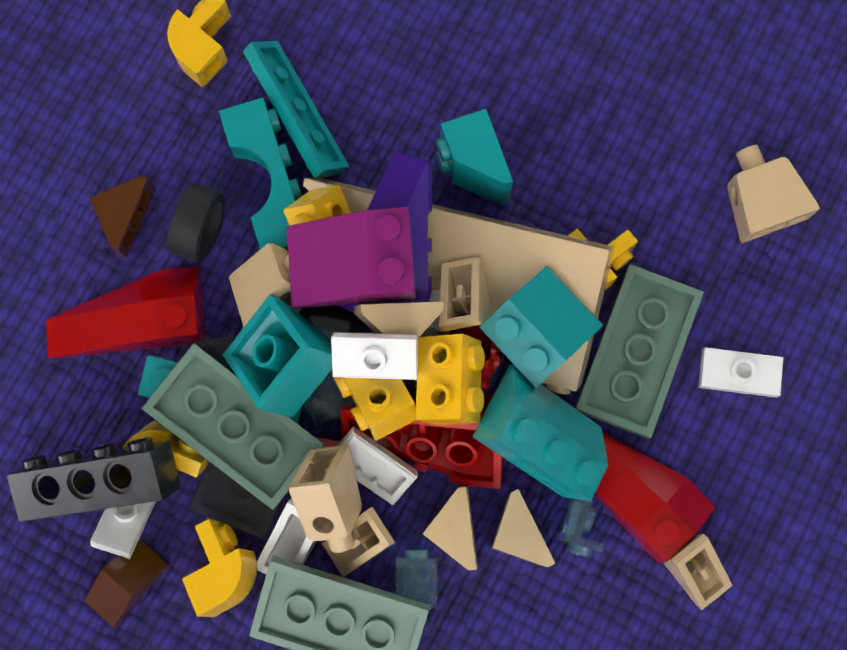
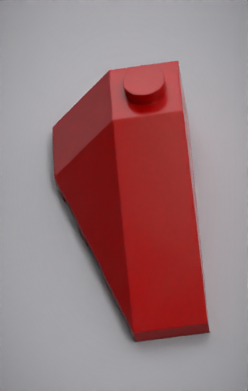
[46,266,205,359]
[341,395,504,489]
[594,432,716,563]

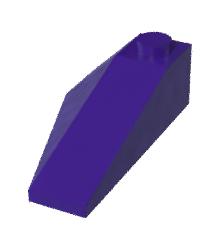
[336,151,432,313]

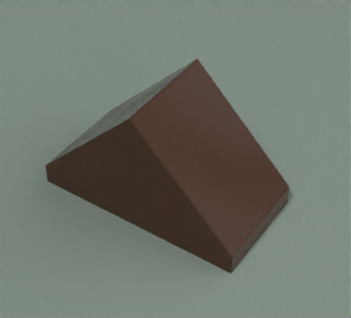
[90,175,156,258]
[84,538,170,628]

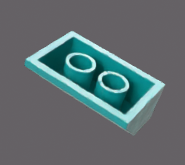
[473,365,608,501]

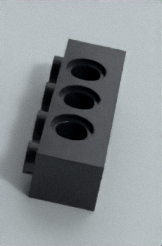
[6,437,181,522]

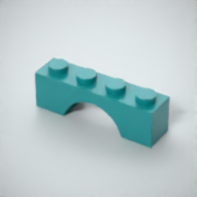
[219,98,302,250]

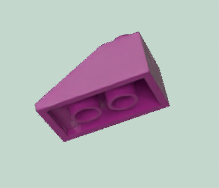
[287,207,416,309]

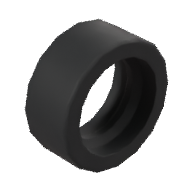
[167,183,226,263]

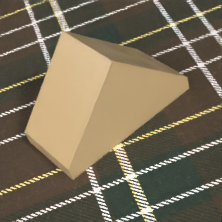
[439,256,493,332]
[354,302,444,338]
[423,486,478,571]
[491,489,555,567]
[322,507,396,577]
[664,534,733,610]

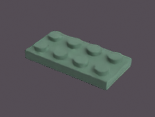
[575,264,704,439]
[142,343,324,510]
[249,556,430,650]

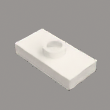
[331,332,418,380]
[698,347,783,398]
[337,426,418,505]
[90,501,156,559]

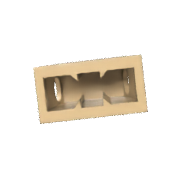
[728,145,820,244]
[229,243,302,327]
[288,445,362,553]

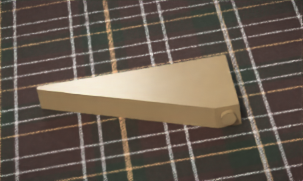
[303,178,615,394]

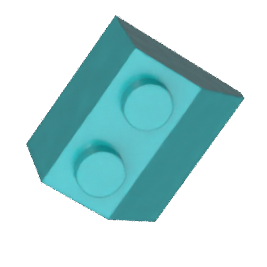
[435,109,513,206]
[479,266,603,388]
[223,294,332,418]

